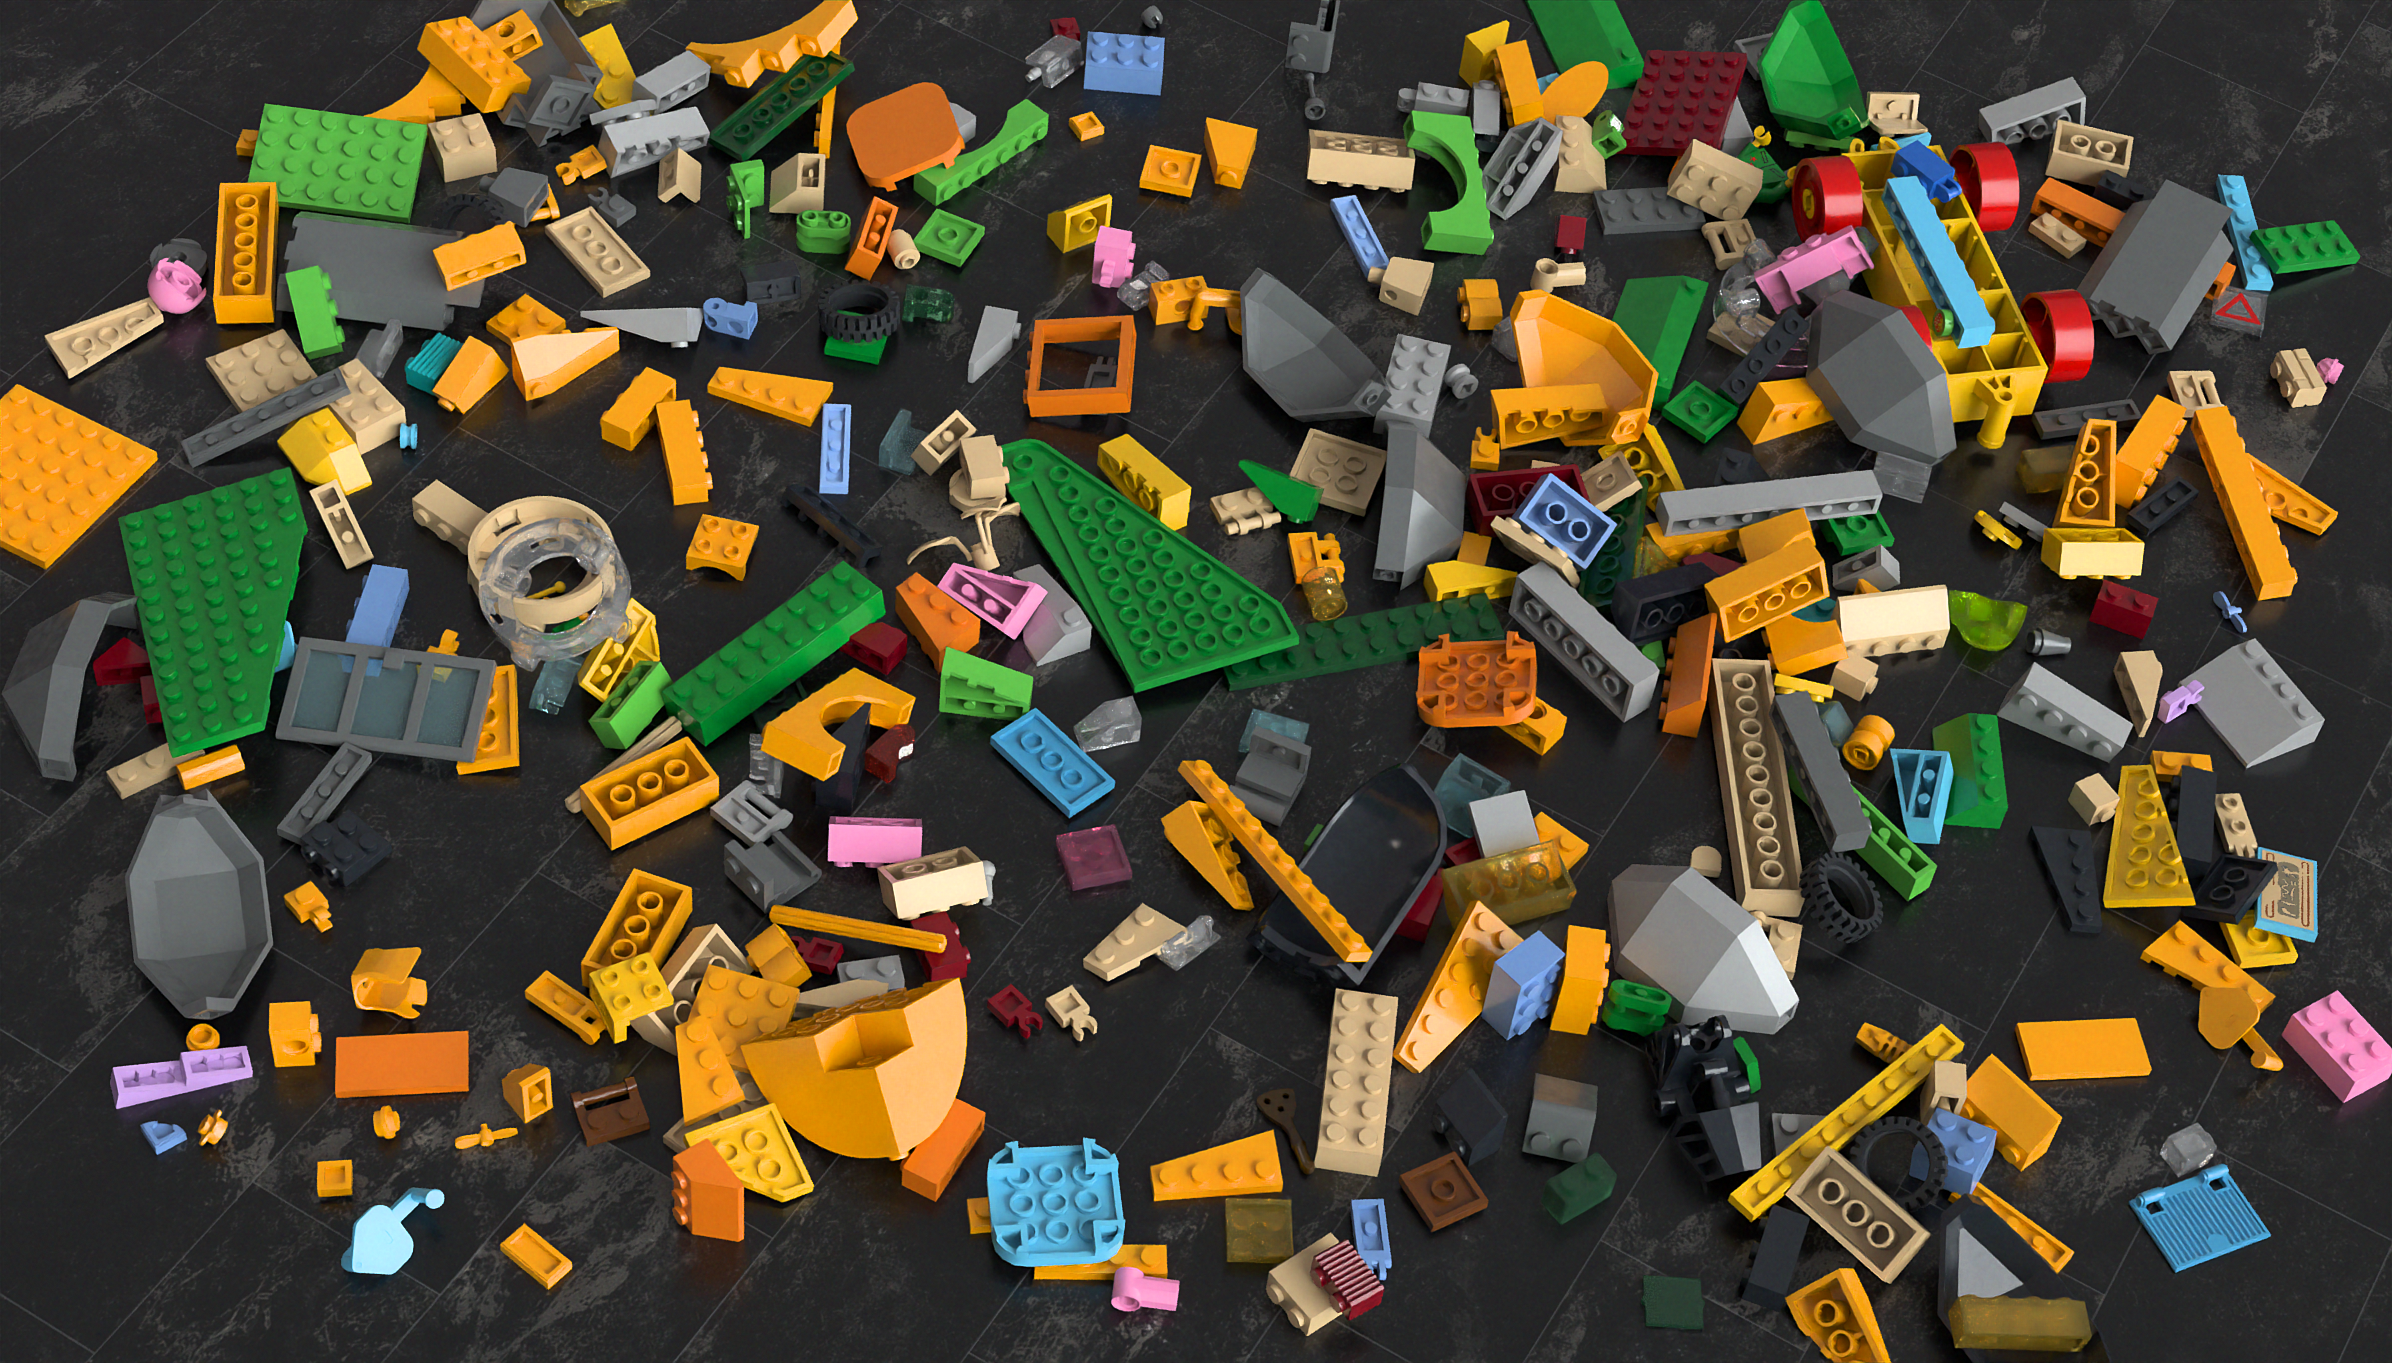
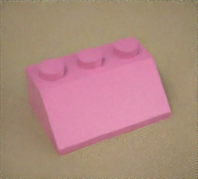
[828,816,922,868]

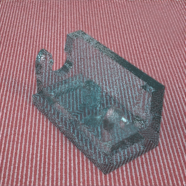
[528,646,584,715]

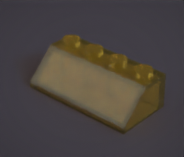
[1441,840,1577,930]

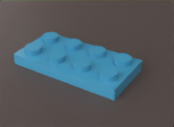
[990,708,1115,818]

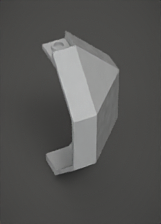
[1607,864,1799,1034]

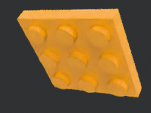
[676,964,800,1074]

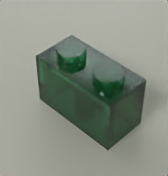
[1541,1152,1617,1225]

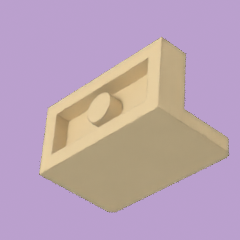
[658,147,701,203]

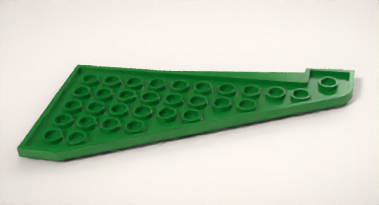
[1001,439,1299,693]

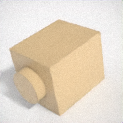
[1829,650,1879,702]
[2068,773,2120,826]

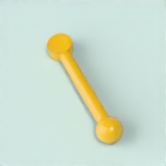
[527,581,566,599]

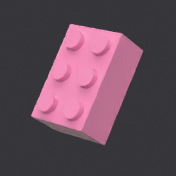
[2282,990,2392,1103]

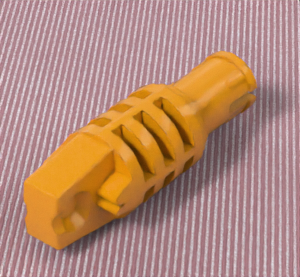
[1855,1022,1913,1065]

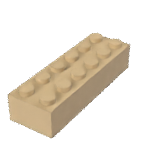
[1314,988,1398,1177]

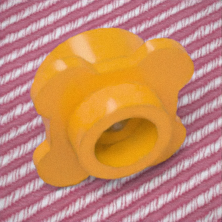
[198,1109,228,1146]

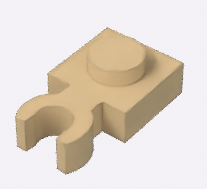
[1045,985,1097,1041]

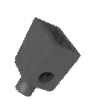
[479,167,549,228]

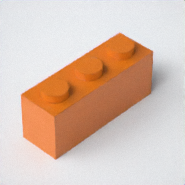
[845,196,898,280]
[900,1098,985,1202]

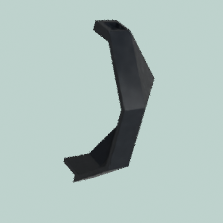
[1937,1193,2113,1363]

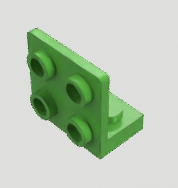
[726,159,764,239]

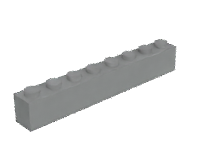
[1655,470,1883,537]

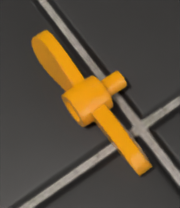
[454,1124,518,1149]

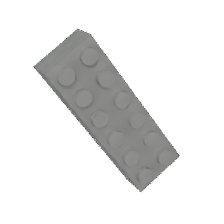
[1508,560,1660,722]

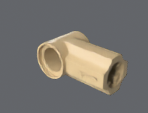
[1530,258,1586,293]

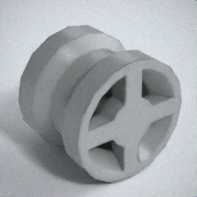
[1444,364,1478,399]

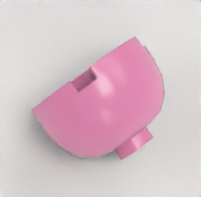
[147,258,207,314]

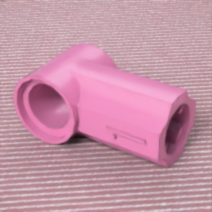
[1111,1267,1179,1311]

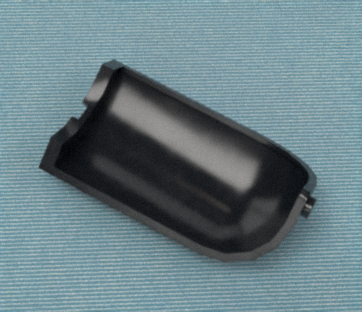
[1245,763,1447,987]

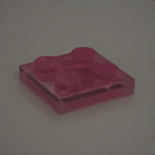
[1056,824,1132,891]

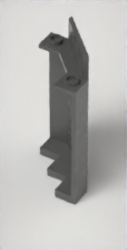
[2076,179,2234,354]
[276,211,486,331]

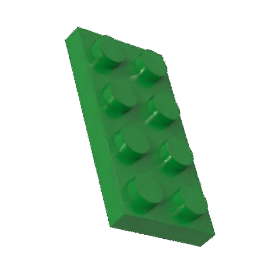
[2249,220,2361,274]

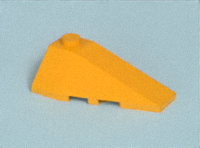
[1161,800,1254,911]

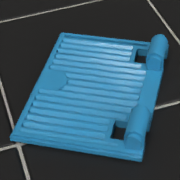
[2128,1164,2271,1273]

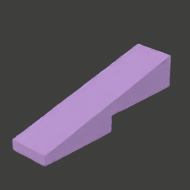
[110,1046,253,1109]

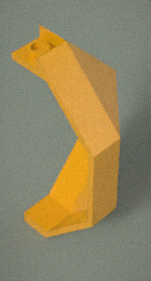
[1510,289,1659,446]

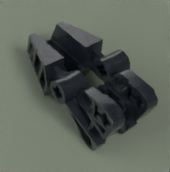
[1644,1015,1762,1182]

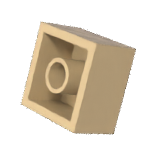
[428,113,497,183]

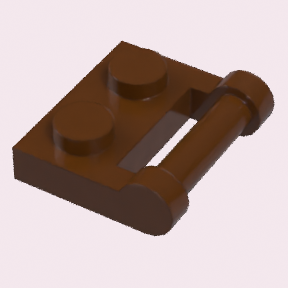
[570,1076,650,1147]

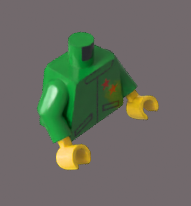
[1736,126,1797,204]

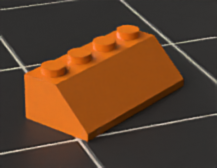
[1658,613,1717,738]

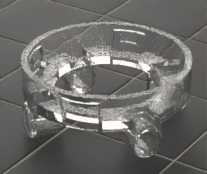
[1713,239,1850,368]
[478,518,632,671]

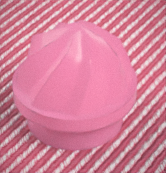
[2316,358,2344,384]

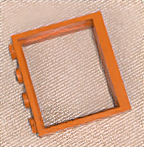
[1023,315,1137,417]

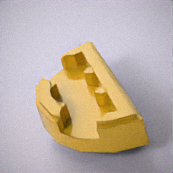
[1973,510,2023,550]

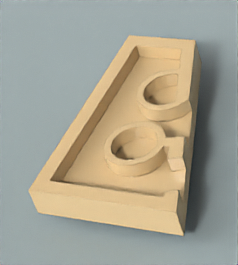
[1083,903,1191,981]

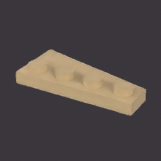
[44,297,164,379]

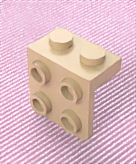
[1866,92,1928,138]

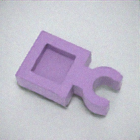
[2157,680,2205,724]

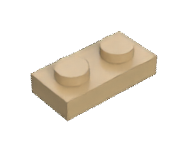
[2028,212,2087,259]

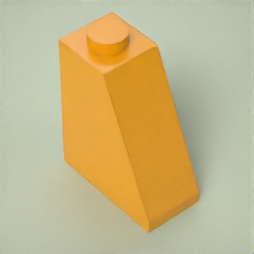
[1204,117,1257,189]
[432,336,509,414]

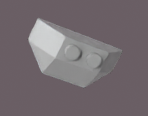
[1482,117,1563,220]

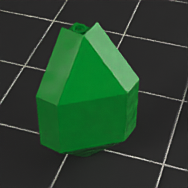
[1756,0,1870,141]

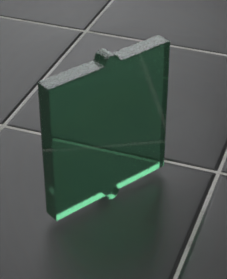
[1641,1275,1705,1330]

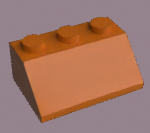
[671,1138,744,1242]

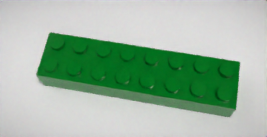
[662,561,886,747]

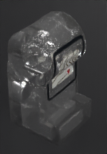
[1117,260,1170,311]

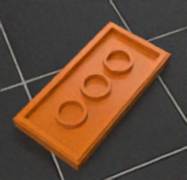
[335,1031,469,1098]

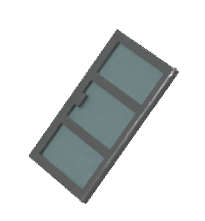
[276,637,497,763]

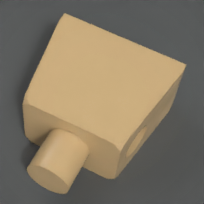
[1367,257,1434,316]

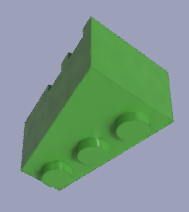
[939,646,1034,721]

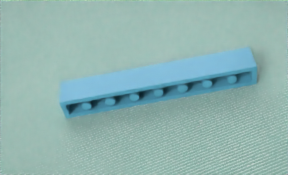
[1881,176,1995,349]

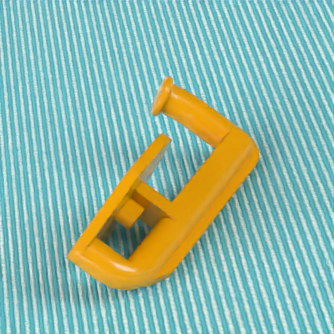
[1187,288,1242,335]
[2198,987,2283,1071]

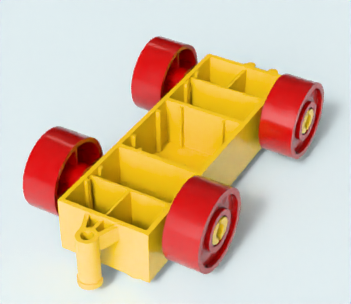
[1792,136,2094,449]

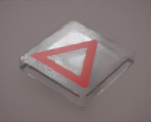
[2209,284,2268,336]

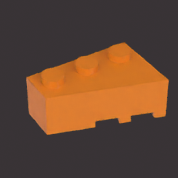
[895,572,980,674]

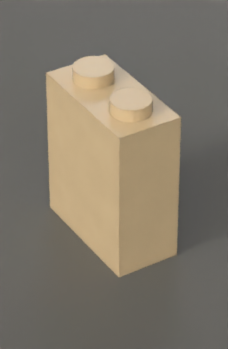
[1266,1232,1342,1336]

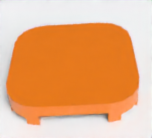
[846,82,965,192]
[1416,631,1537,728]

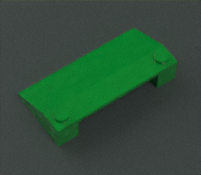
[1525,0,1645,90]
[1612,275,1709,411]

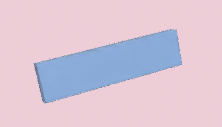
[1330,195,1389,278]
[819,404,851,494]

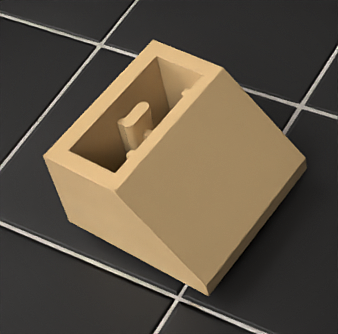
[769,153,825,214]

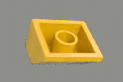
[1459,20,1509,87]
[1047,194,1112,253]

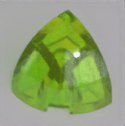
[1948,590,2028,651]

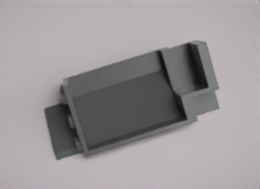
[469,0,604,148]

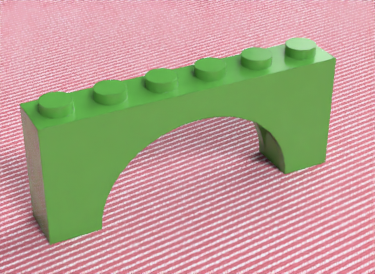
[1403,110,1494,255]

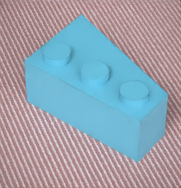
[1890,749,1954,844]

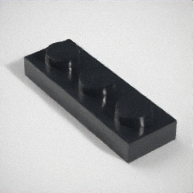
[2125,475,2200,536]

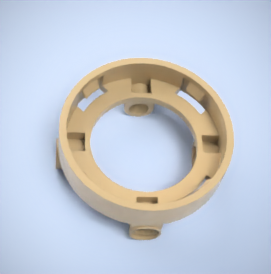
[467,496,619,643]

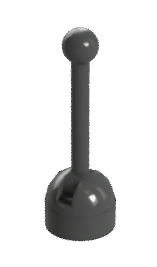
[1304,72,1326,120]

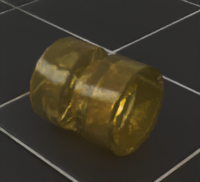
[1301,566,1348,621]

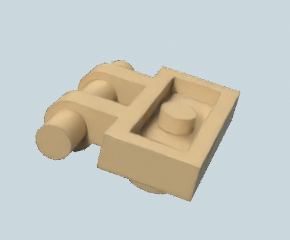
[1210,486,1281,535]

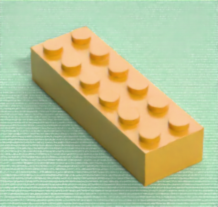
[213,182,279,324]

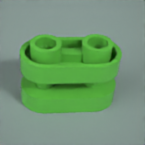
[796,210,851,254]

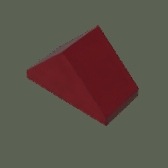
[93,637,153,686]

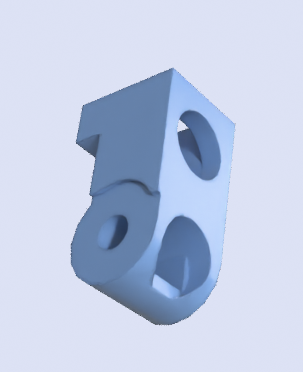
[703,298,758,340]

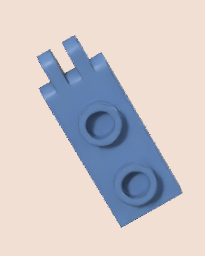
[1350,1199,1392,1280]

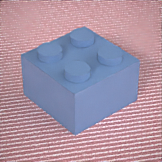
[1909,1107,1997,1196]

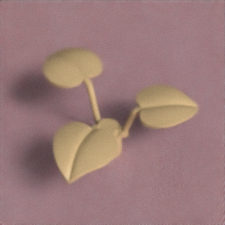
[907,497,1021,571]

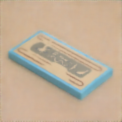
[2254,847,2318,942]

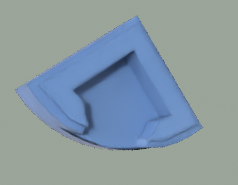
[140,1121,187,1155]

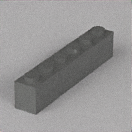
[1769,691,1872,853]

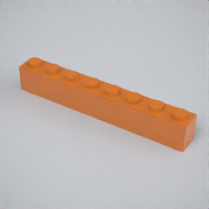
[2030,177,2237,302]

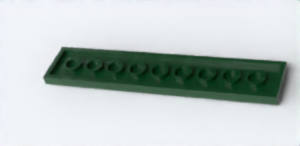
[1220,593,1505,691]

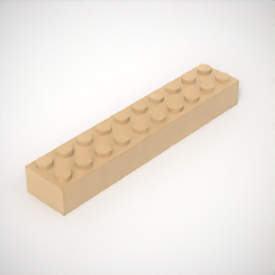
[1707,658,1805,917]

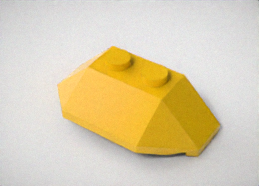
[277,407,372,496]
[577,598,660,703]

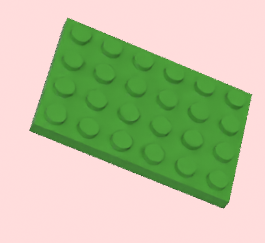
[248,103,428,223]

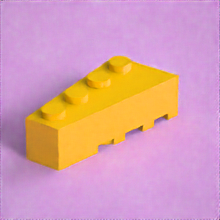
[1097,434,1191,531]

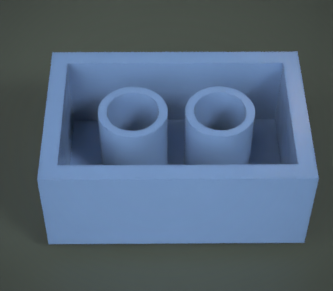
[1084,31,1165,95]
[1511,473,1617,572]
[1481,930,1566,1040]

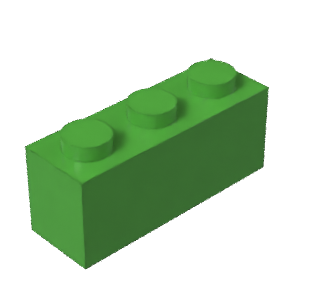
[285,265,345,360]
[589,660,673,749]

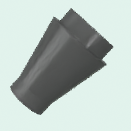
[2026,628,2071,656]

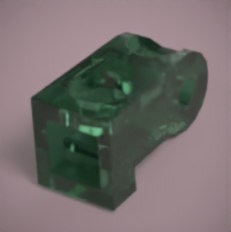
[902,284,954,323]

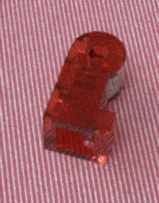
[864,724,915,783]

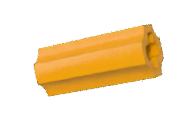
[175,744,245,790]

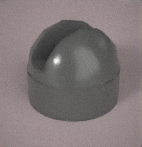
[1140,6,1163,28]

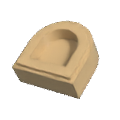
[1690,846,1722,878]

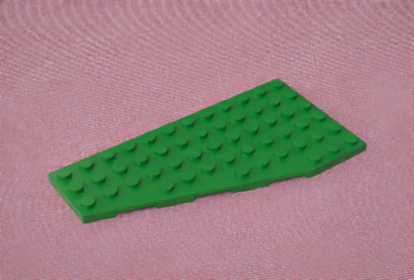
[118,467,308,758]

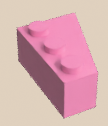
[937,563,1048,640]

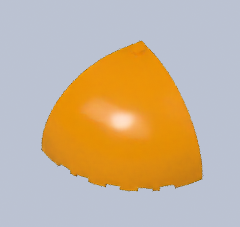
[740,977,967,1161]

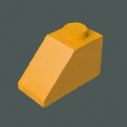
[502,1063,553,1124]

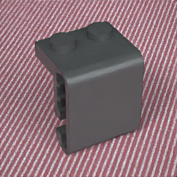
[1285,0,1340,73]
[1229,725,1312,827]
[723,831,822,914]
[1522,1073,1598,1165]

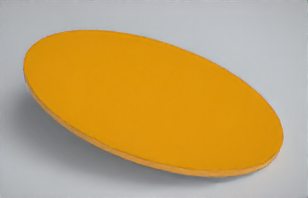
[1541,61,1609,125]

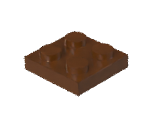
[1399,1151,1489,1232]

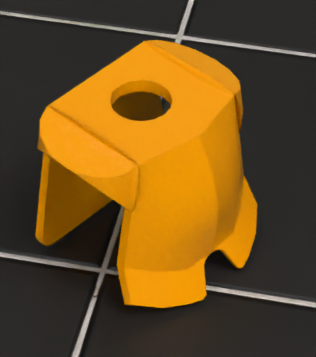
[351,947,427,1019]

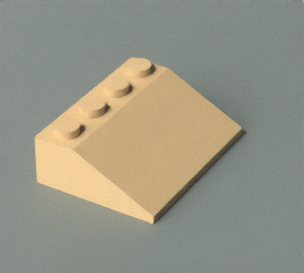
[1307,129,1415,192]

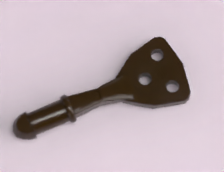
[1256,1088,1315,1174]

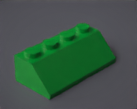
[1931,713,2008,829]

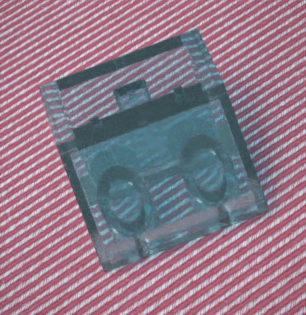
[1434,753,1511,838]

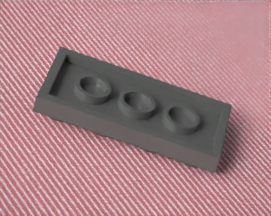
[1592,187,1706,235]

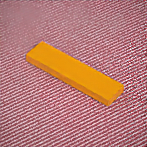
[1948,1182,2074,1274]

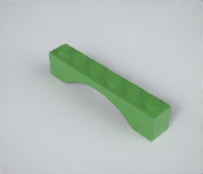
[913,99,1049,206]

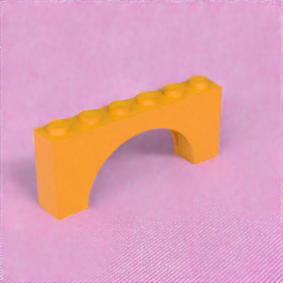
[1737,508,1849,676]
[760,668,916,781]

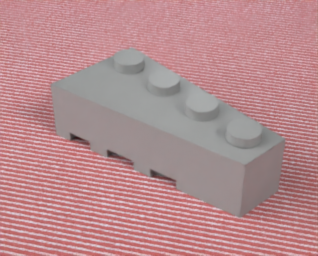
[1979,77,2086,145]
[597,107,710,178]
[1997,662,2133,763]

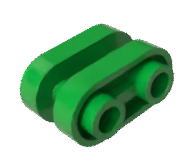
[1601,980,1672,1037]

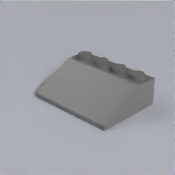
[2178,638,2325,768]

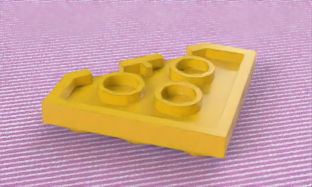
[683,1103,814,1202]

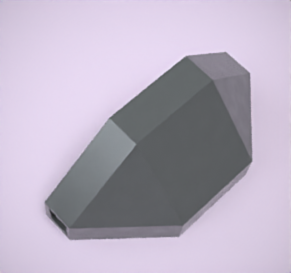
[1240,267,1392,422]
[1806,289,1957,470]
[1372,420,1466,591]
[2,592,139,782]
[125,788,273,1020]

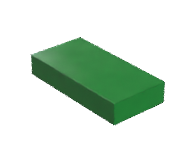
[1733,1036,1761,1094]

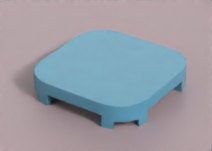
[986,1138,1126,1267]

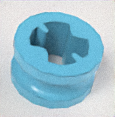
[400,423,417,449]

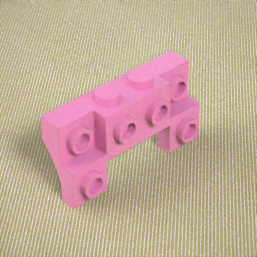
[1754,225,1874,315]

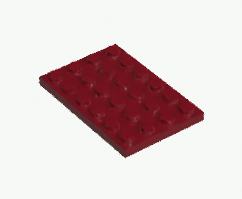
[1616,50,1747,156]

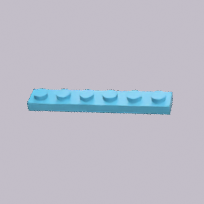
[2216,175,2273,291]

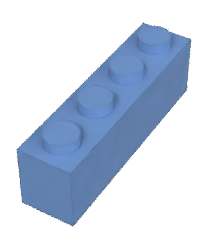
[338,564,410,678]

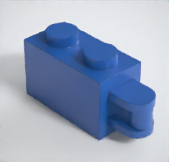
[1890,140,1962,203]

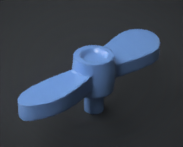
[2213,591,2247,633]

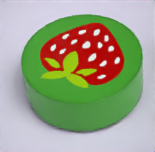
[1932,309,1954,337]

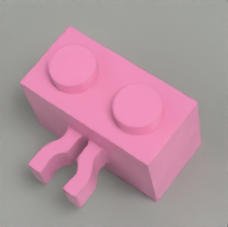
[1092,226,1136,289]

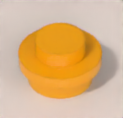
[186,1024,220,1052]
[373,1106,400,1139]

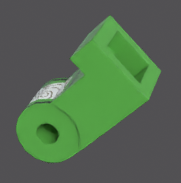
[1592,110,1626,159]

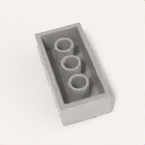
[1373,334,1451,438]

